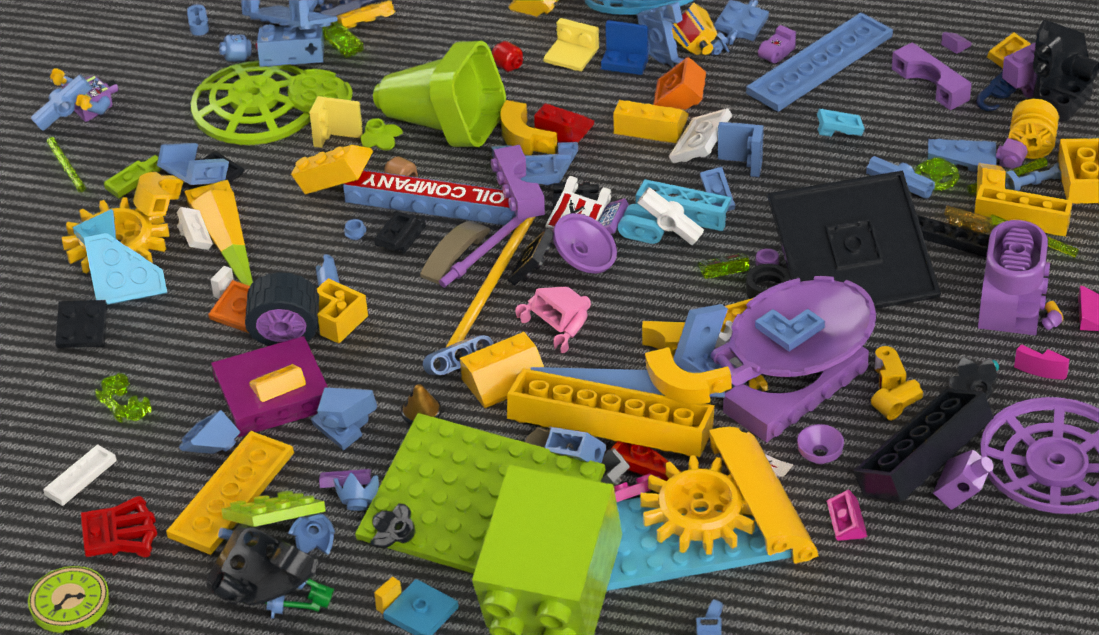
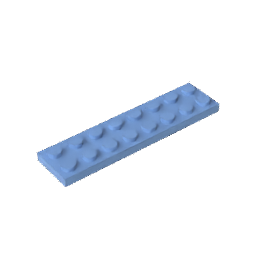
[746,13,893,112]

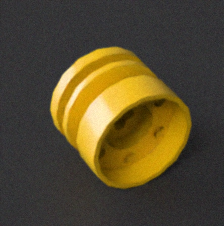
[1008,99,1059,159]

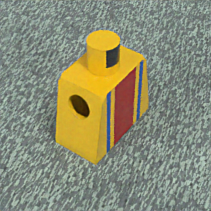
[672,3,717,55]

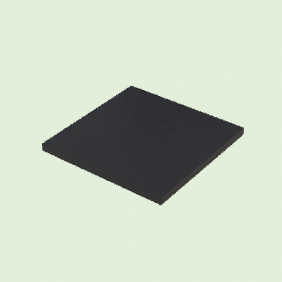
[767,170,941,309]

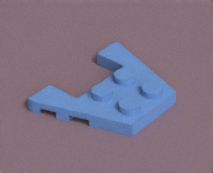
[637,2,684,68]
[492,142,578,185]

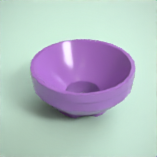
[797,424,844,464]

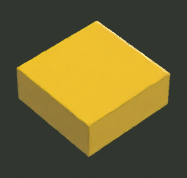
[374,577,402,614]

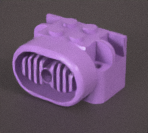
[978,220,1050,335]

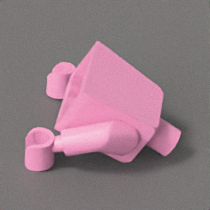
[515,287,591,353]

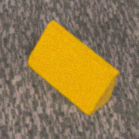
[249,364,306,402]

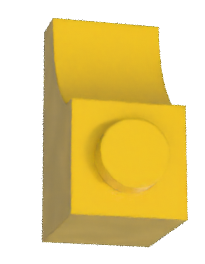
[642,321,685,358]

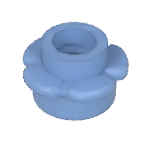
[344,219,366,240]

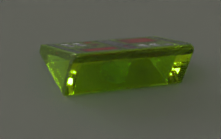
[698,253,749,279]

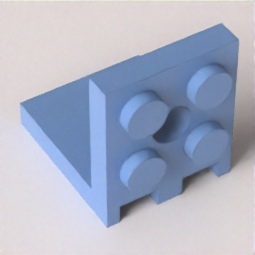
[673,304,746,387]

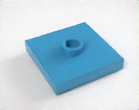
[383,579,459,635]

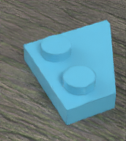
[73,209,116,245]

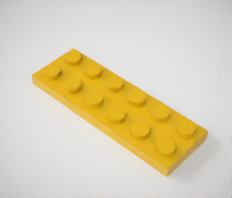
[166,431,294,555]

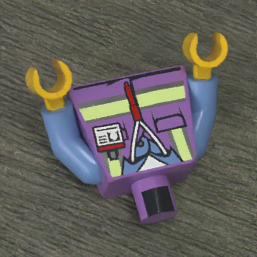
[50,69,118,122]

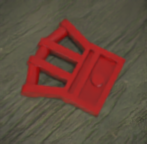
[81,496,157,557]

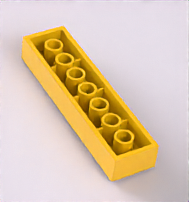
[507,368,715,457]

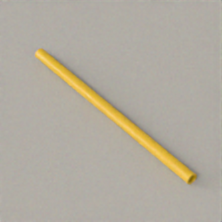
[446,216,536,354]

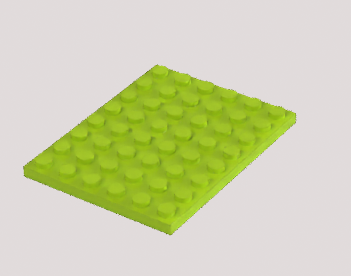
[355,413,606,574]

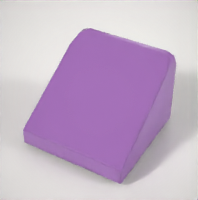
[941,32,972,54]

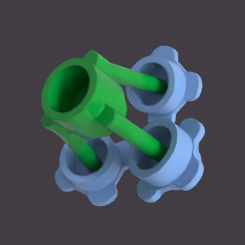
[265,578,334,619]

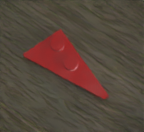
[610,441,681,481]

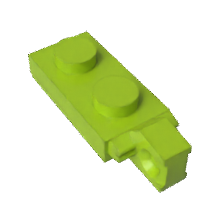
[104,155,162,198]

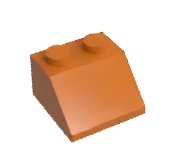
[653,57,706,110]

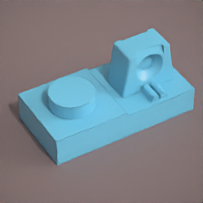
[817,109,864,137]

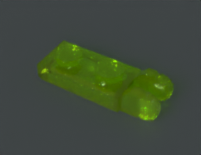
[322,21,364,58]

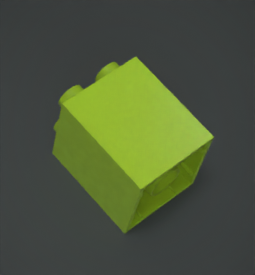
[472,465,622,635]

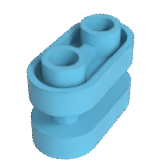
[617,204,665,244]

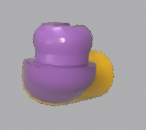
[1042,301,1063,330]

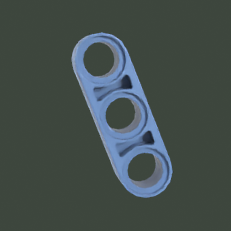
[423,335,494,375]

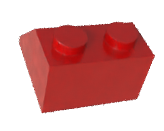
[534,103,594,143]

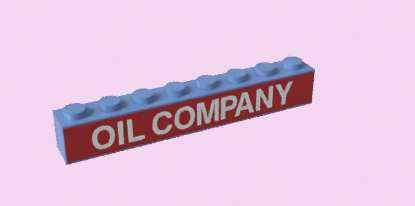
[343,170,516,225]

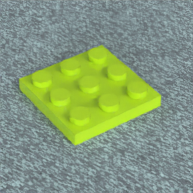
[222,491,326,527]

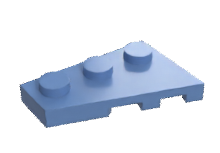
[928,139,996,172]

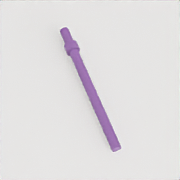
[439,216,527,288]

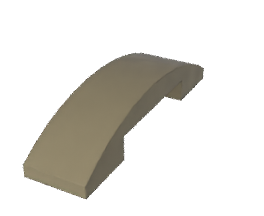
[420,221,490,285]

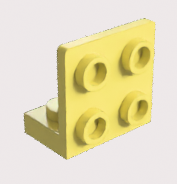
[544,18,599,71]
[310,96,363,148]

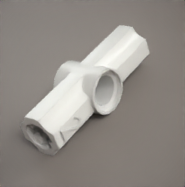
[637,188,704,245]

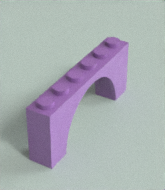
[723,347,869,443]

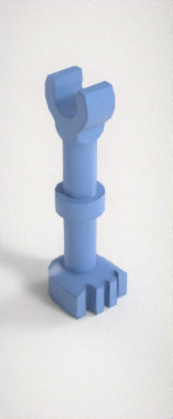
[1005,163,1061,191]

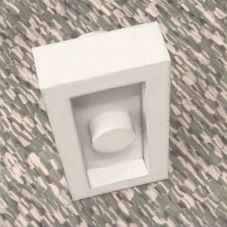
[177,207,213,250]

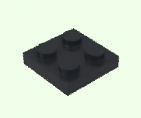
[507,228,554,286]
[55,300,107,348]

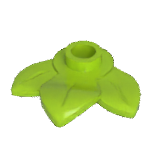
[361,118,403,150]

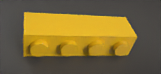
[974,184,1073,237]

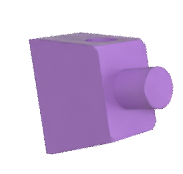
[933,450,993,510]

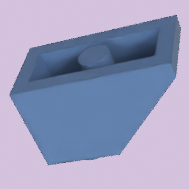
[317,388,377,428]

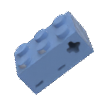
[256,24,324,67]

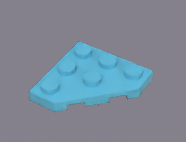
[84,233,167,305]

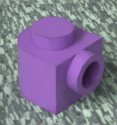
[996,138,1028,169]

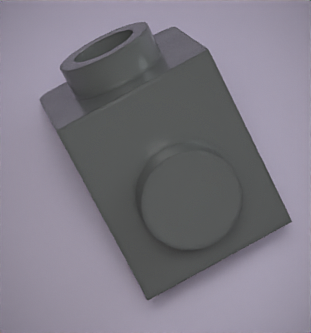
[600,448,630,486]

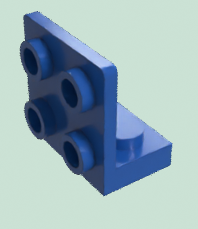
[601,20,648,75]

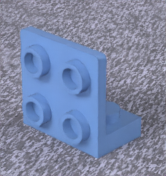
[718,122,764,177]

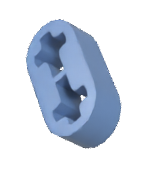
[187,5,209,36]

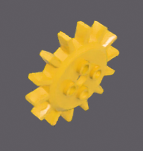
[62,197,170,274]
[640,456,755,555]

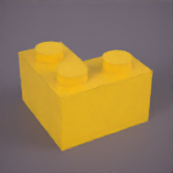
[317,278,368,344]

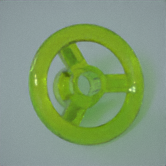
[914,157,960,190]

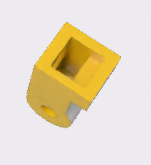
[874,346,906,391]

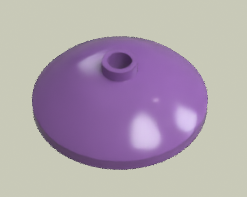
[553,213,617,273]

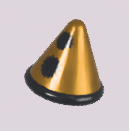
[401,384,442,425]

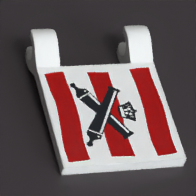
[545,176,611,230]

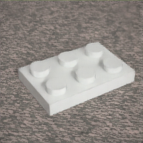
[669,108,732,163]

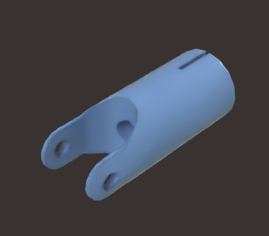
[316,254,340,286]

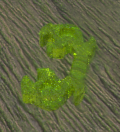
[95,373,151,423]

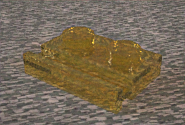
[944,205,996,233]

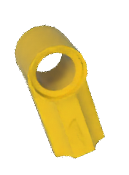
[871,379,923,421]

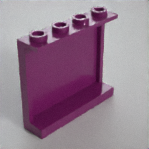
[211,336,328,438]

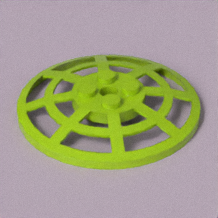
[191,61,311,145]

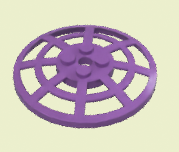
[980,397,1099,514]

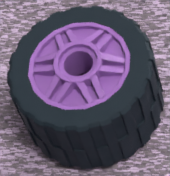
[245,272,319,346]

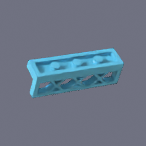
[636,179,731,231]

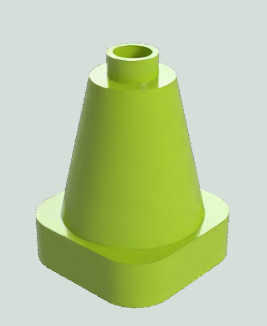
[373,41,506,147]

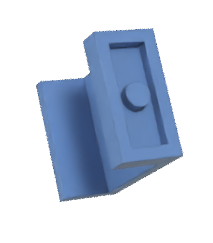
[157,143,229,185]

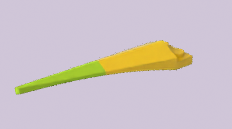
[185,180,253,286]

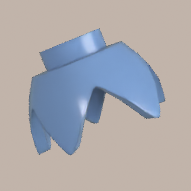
[334,472,379,511]
[288,513,335,555]

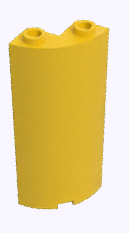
[709,427,818,564]

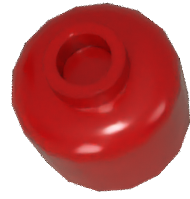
[492,41,523,72]

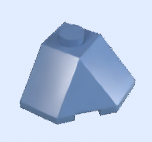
[179,410,240,454]

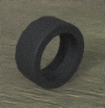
[746,263,791,299]

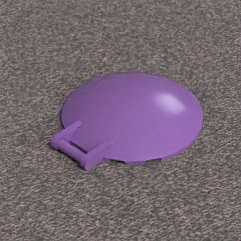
[711,276,876,386]

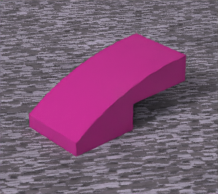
[1014,344,1070,380]

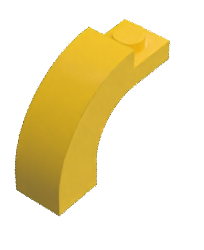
[501,100,557,156]
[133,172,184,216]
[645,347,732,404]

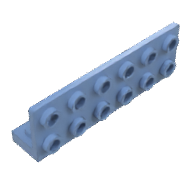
[241,0,338,29]

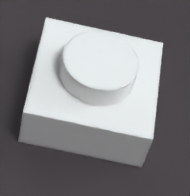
[211,266,234,299]

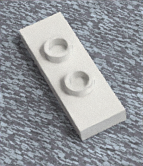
[43,444,117,506]

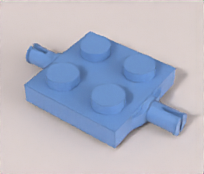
[715,0,769,45]

